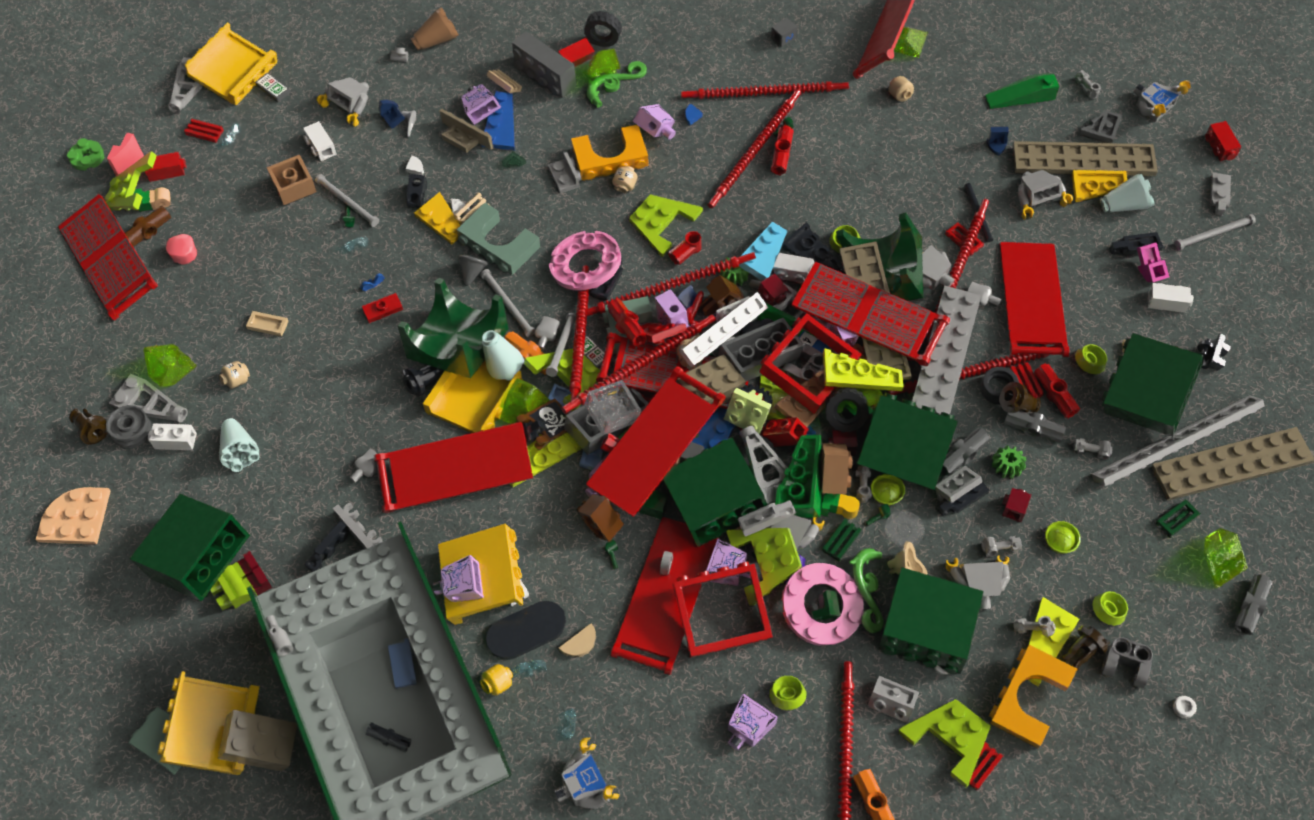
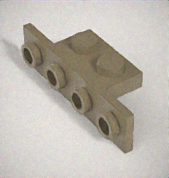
[439,109,493,153]

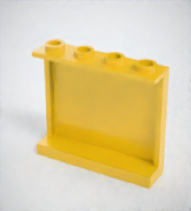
[185,23,277,105]
[423,361,523,433]
[438,524,524,625]
[157,672,260,775]

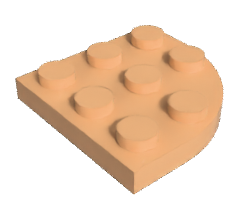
[36,487,110,544]

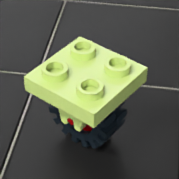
[724,384,773,434]

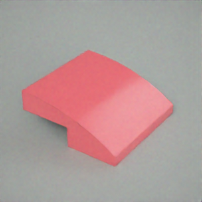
[107,133,144,177]

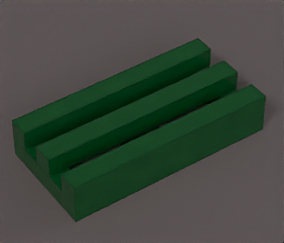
[1156,499,1201,538]
[823,519,862,562]

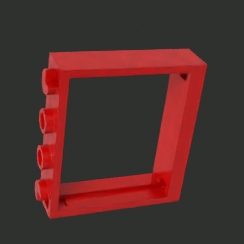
[759,313,862,414]
[673,562,773,658]

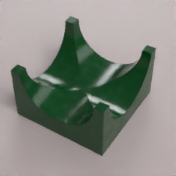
[836,212,923,301]
[398,278,509,379]

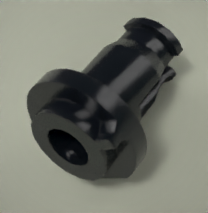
[402,365,445,397]

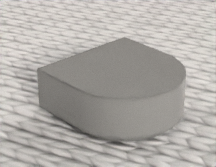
[660,551,673,576]

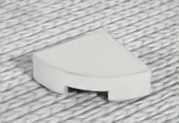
[406,156,424,175]
[451,199,470,215]

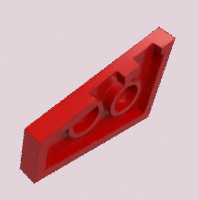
[640,323,687,344]

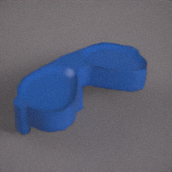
[360,273,384,291]

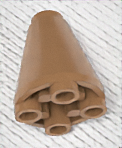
[411,7,459,50]

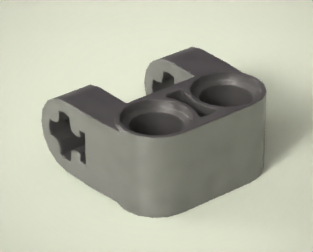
[781,343,824,385]
[1101,637,1153,689]

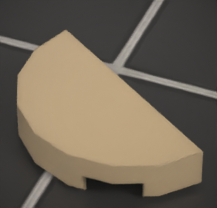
[559,623,596,657]

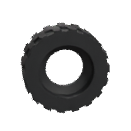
[584,11,622,47]
[825,387,869,433]

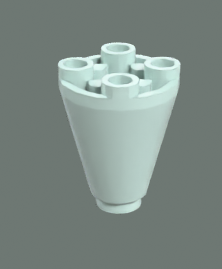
[1100,174,1155,213]
[482,330,524,381]
[219,419,260,472]

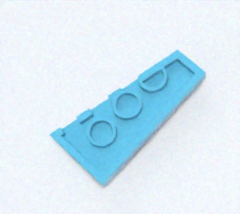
[739,222,787,281]

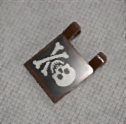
[515,398,569,450]

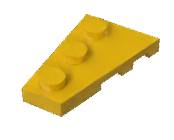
[1071,170,1127,203]
[414,192,461,245]

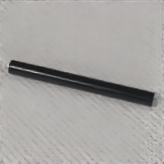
[964,183,993,242]

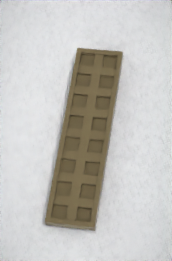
[1012,141,1158,176]
[839,242,911,380]
[1151,427,1314,501]

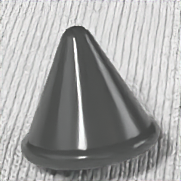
[458,255,488,286]

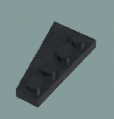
[782,222,845,274]

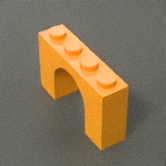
[571,125,649,180]
[989,645,1077,748]

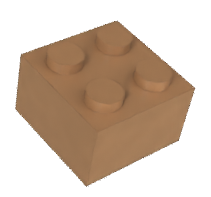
[267,155,316,205]
[821,443,852,494]

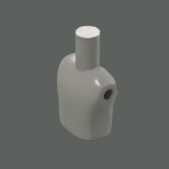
[967,282,1001,306]
[535,316,560,350]
[350,449,385,483]
[265,615,293,656]

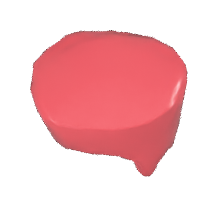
[166,234,197,265]

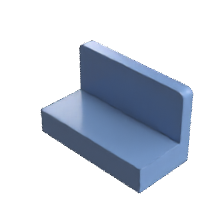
[388,638,417,689]

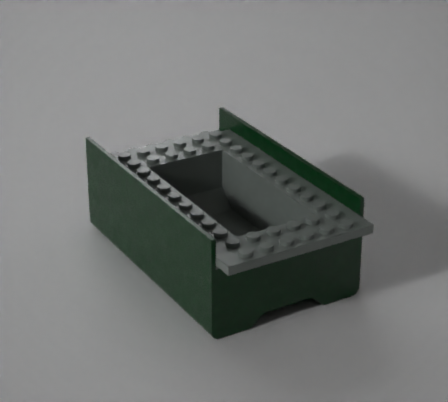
[247,521,512,820]

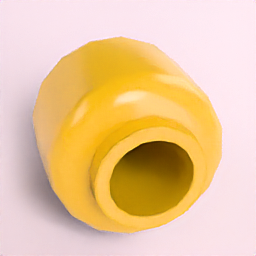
[480,664,513,696]

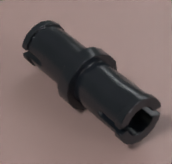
[366,722,411,752]

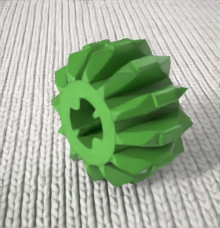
[719,257,749,286]
[992,445,1026,479]

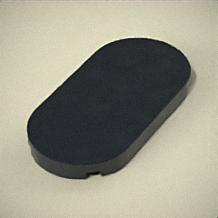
[486,601,566,660]

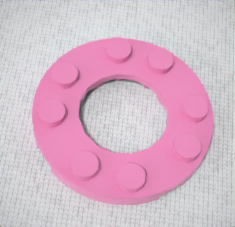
[549,231,621,290]
[782,563,864,646]

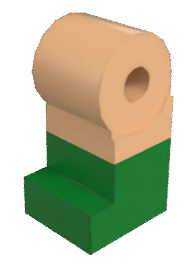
[134,188,170,212]

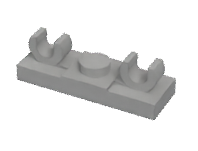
[333,503,383,549]

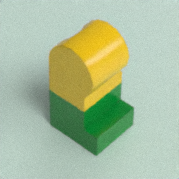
[820,493,860,519]

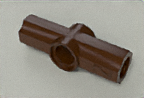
[125,206,172,247]

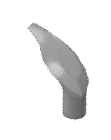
[402,111,416,137]

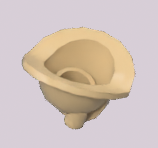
[887,541,927,575]

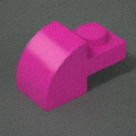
[1137,242,1169,283]

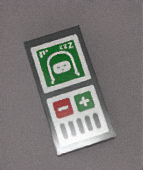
[255,73,291,102]
[572,334,605,369]

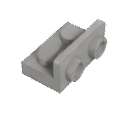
[548,152,581,193]
[935,466,982,503]
[868,676,919,723]

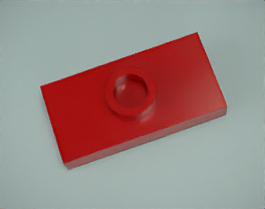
[362,293,403,323]

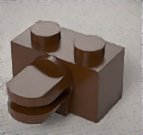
[699,275,745,316]
[576,494,624,542]

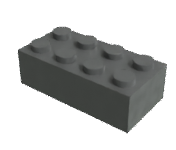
[512,31,576,98]
[717,318,804,381]
[564,385,649,455]

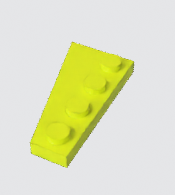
[823,349,903,391]
[510,433,582,487]
[1028,597,1080,686]

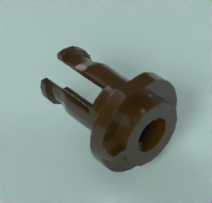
[999,382,1041,413]
[69,408,108,445]
[1061,626,1110,672]

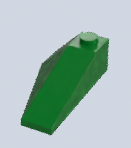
[985,73,1059,109]
[775,435,822,518]

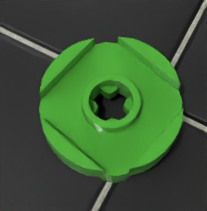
[67,138,104,170]

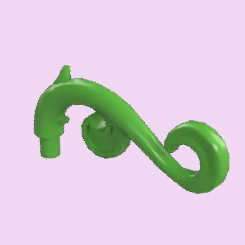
[587,61,647,108]
[849,548,884,633]

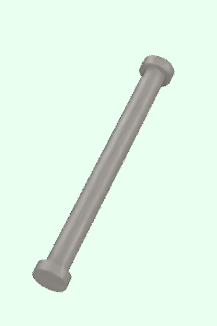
[315,174,379,227]
[1175,214,1256,250]
[480,269,536,337]
[546,313,576,377]

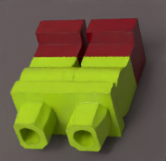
[211,551,272,610]

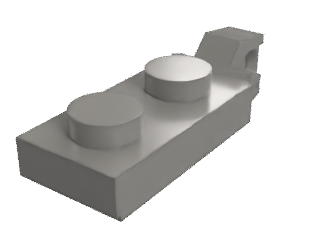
[1210,173,1231,216]
[737,500,796,537]

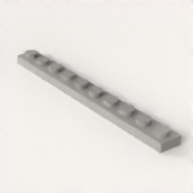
[1092,395,1264,486]

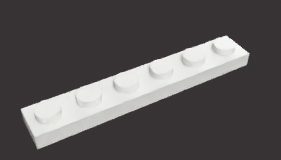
[680,293,768,367]

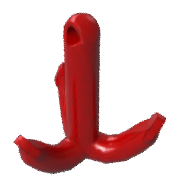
[686,291,704,325]

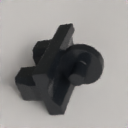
[1197,334,1231,371]

